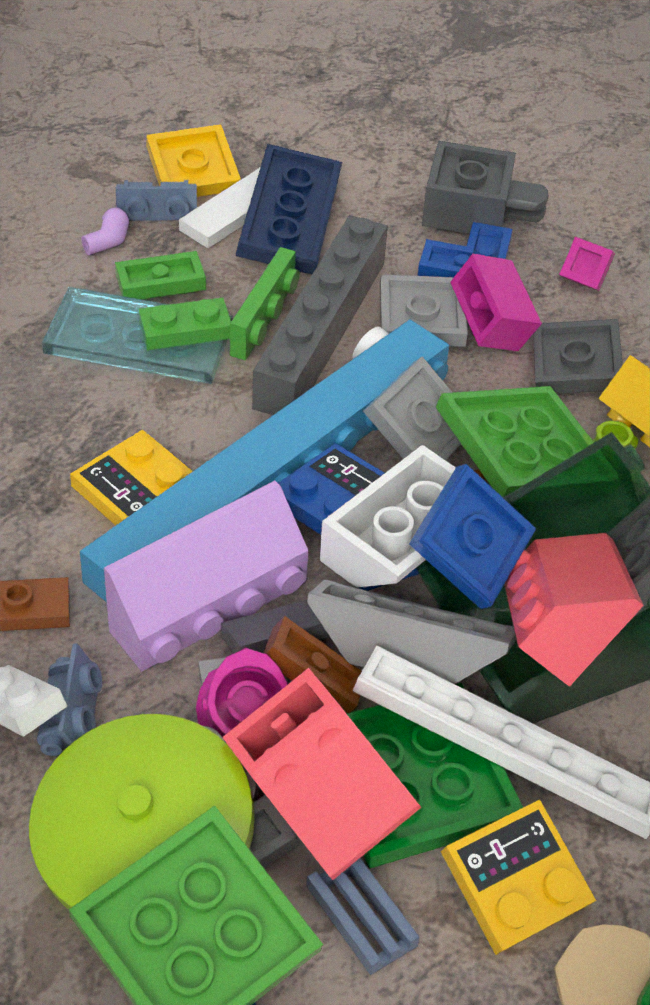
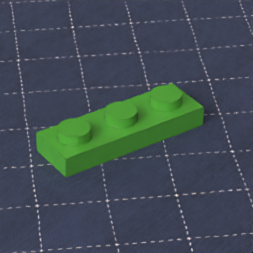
[230,247,300,361]

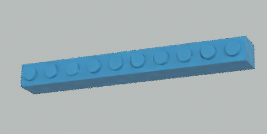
[80,319,449,603]

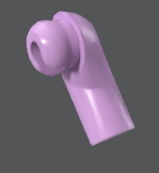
[81,207,129,255]

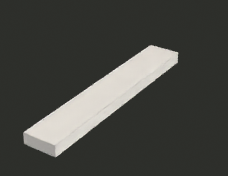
[353,646,650,839]

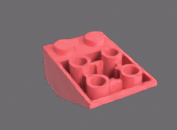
[222,668,421,880]

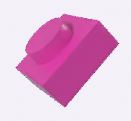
[559,237,615,291]

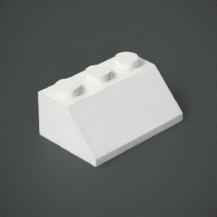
[320,445,456,588]

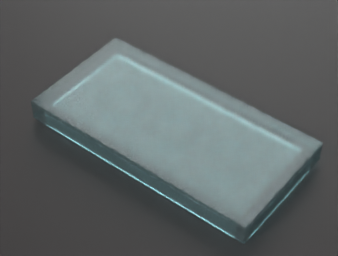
[42,287,233,384]

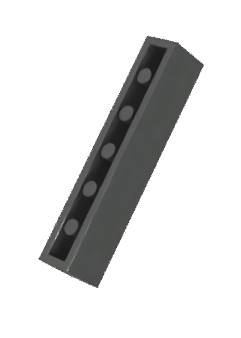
[252,215,388,415]

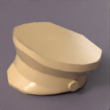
[554,924,650,1005]

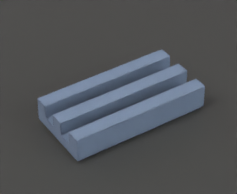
[306,858,419,975]

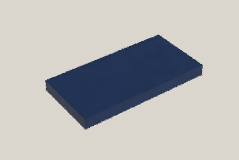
[236,144,342,275]

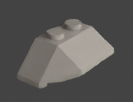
[307,579,517,684]

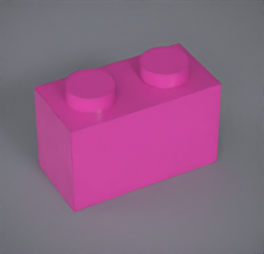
[450,254,542,351]

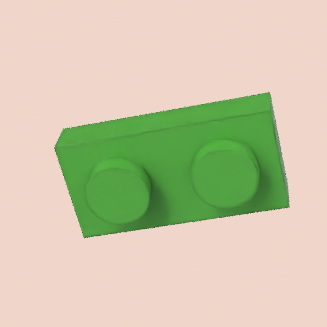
[115,251,206,302]
[138,297,231,350]

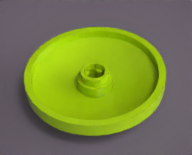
[29,714,255,910]

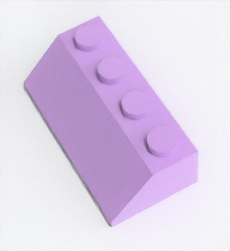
[104,481,308,672]

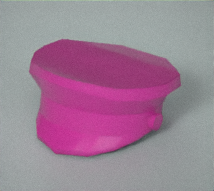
[196,648,289,737]

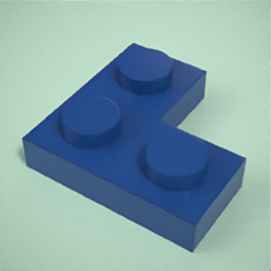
[417,222,513,277]

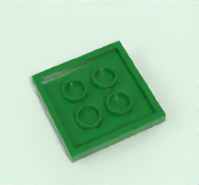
[347,683,523,869]

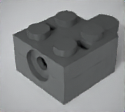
[422,140,549,234]

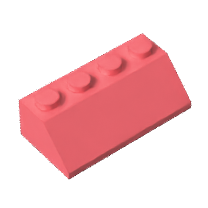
[504,533,644,687]

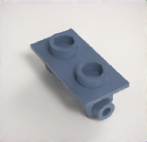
[115,180,197,221]
[37,643,102,756]

